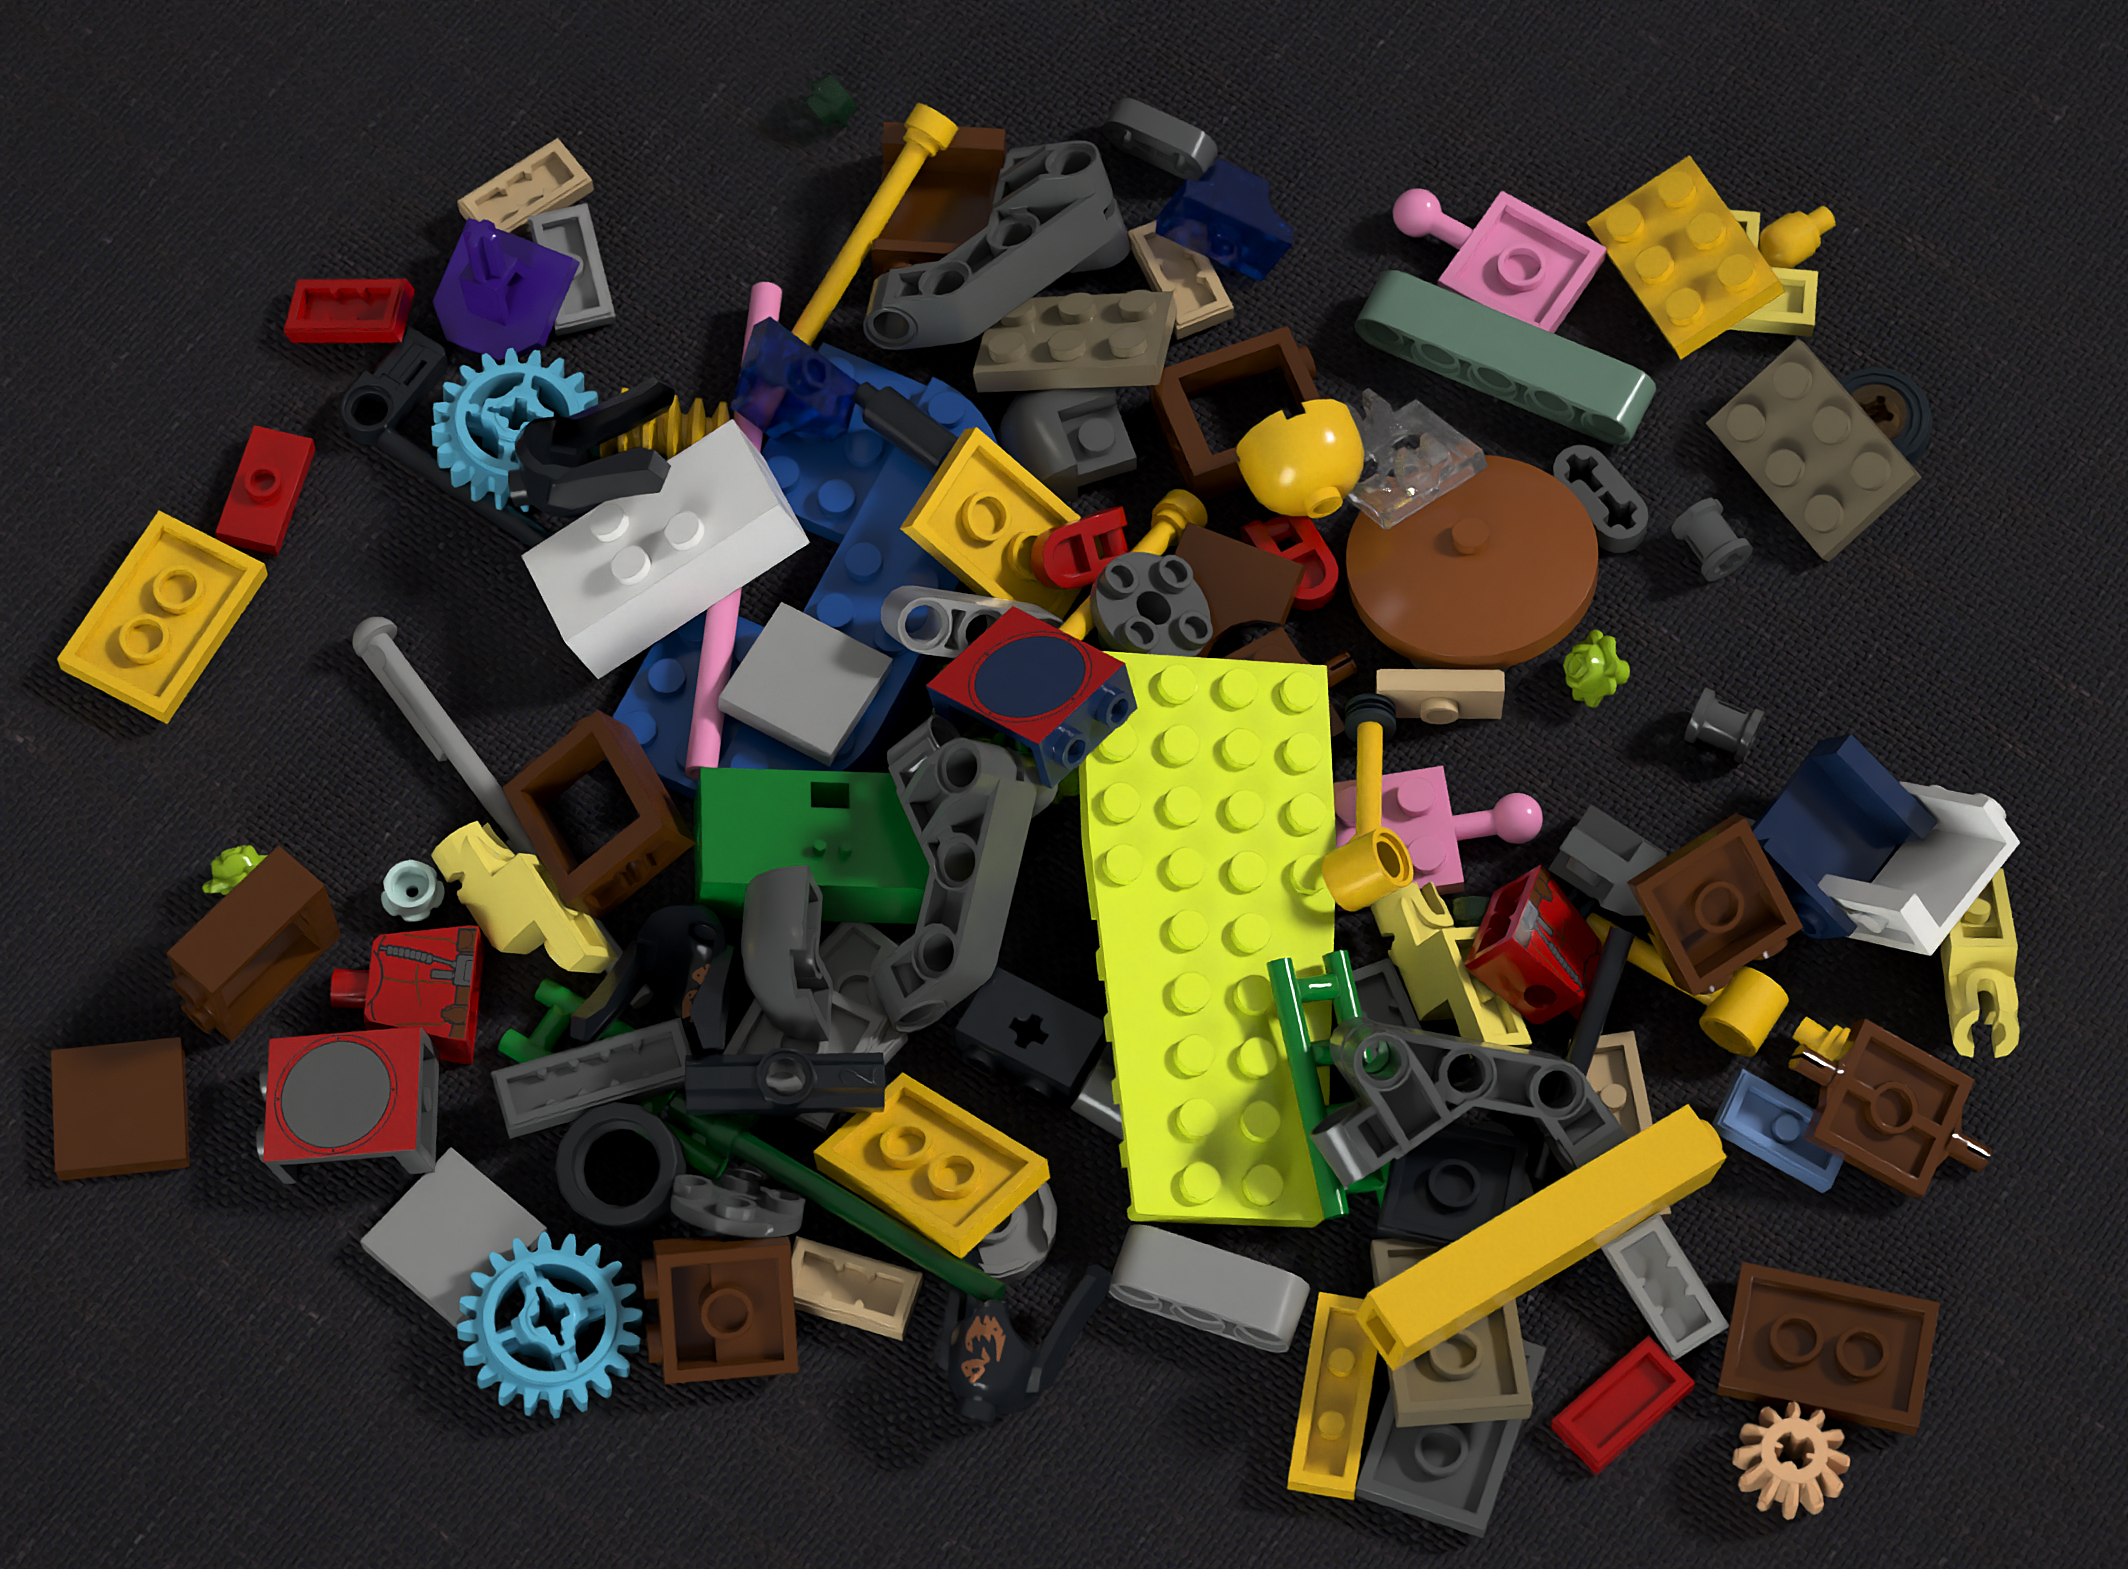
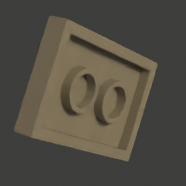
[973,290,1177,393]
[1706,339,1922,562]
[1370,1238,1533,1427]

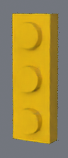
[1287,1292,1378,1500]

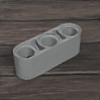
[881,585,1064,659]
[1109,1224,1310,1353]

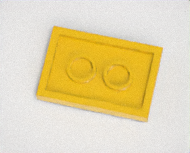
[1587,155,1785,359]
[900,427,1104,620]
[57,511,268,724]
[813,1073,1050,1259]

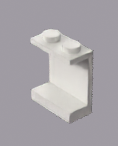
[1817,781,2020,956]

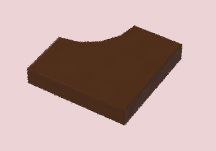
[1175,522,1306,658]

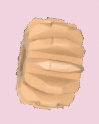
[1733,1401,1850,1520]

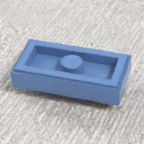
[1712,1069,1843,1193]

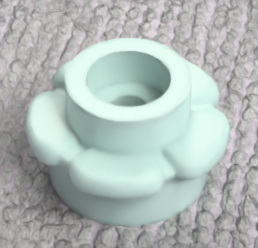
[381,860,444,922]

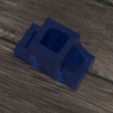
[1155,158,1293,282]
[731,316,861,441]

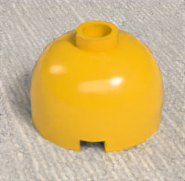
[1236,399,1365,518]

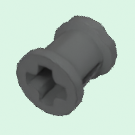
[1671,498,1753,581]
[1684,688,1765,765]

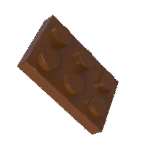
[1717,1262,1940,1436]

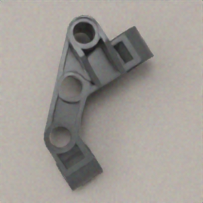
[863,141,1131,350]
[871,715,1058,1033]
[1309,1017,1629,1190]

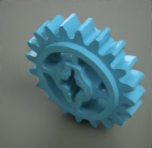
[431,348,600,512]
[457,1232,642,1418]

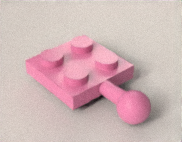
[1393,188,1607,334]
[1333,766,1543,912]

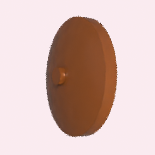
[1346,455,1599,670]

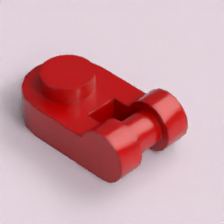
[1030,506,1133,590]
[1240,513,1339,611]

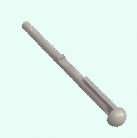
[352,616,654,1009]

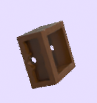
[1149,326,1331,502]
[502,710,696,920]
[166,845,341,1043]

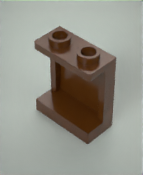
[871,122,1006,279]

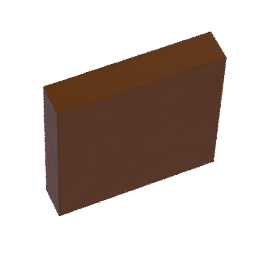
[51,1037,190,1181]

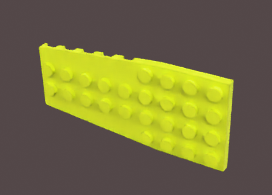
[1079,651,1337,1228]

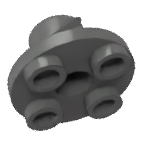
[1090,552,1213,657]
[670,1169,805,1242]

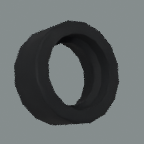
[555,1102,688,1233]

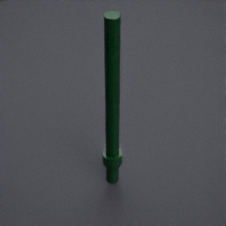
[667,1093,1006,1304]

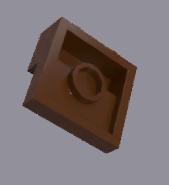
[1627,813,1803,996]
[641,1235,799,1384]

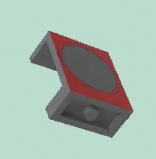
[256,1026,440,1184]

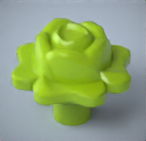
[1563,630,1630,708]
[202,845,268,896]

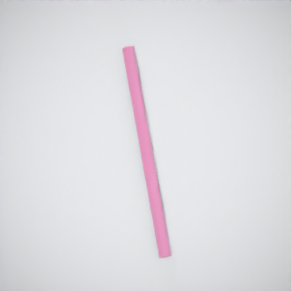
[685,282,782,781]

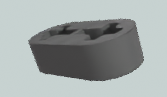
[1102,98,1218,181]
[1552,445,1648,553]

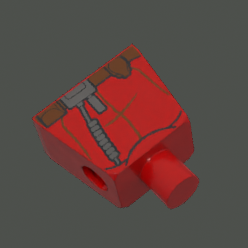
[1464,865,1603,1025]
[331,926,485,1065]

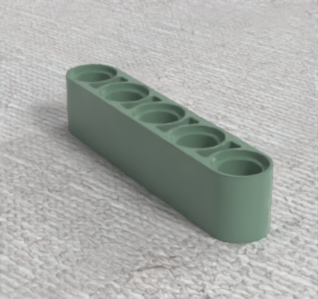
[1354,270,1656,446]

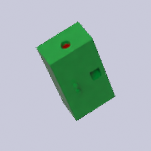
[694,767,930,924]

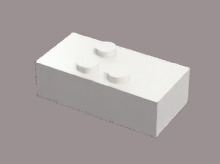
[521,419,810,679]

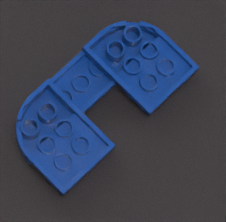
[604,342,998,799]

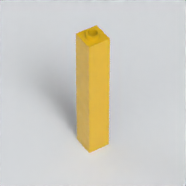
[1355,1104,1727,1371]

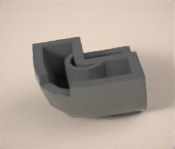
[996,387,1137,503]
[1548,805,1667,916]
[741,865,833,1042]

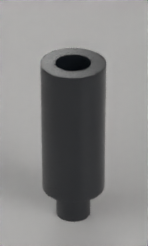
[852,382,959,476]

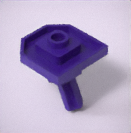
[432,218,580,364]

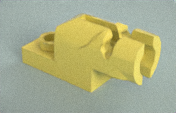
[431,821,618,974]
[1940,868,2020,1058]
[1371,881,1532,1059]

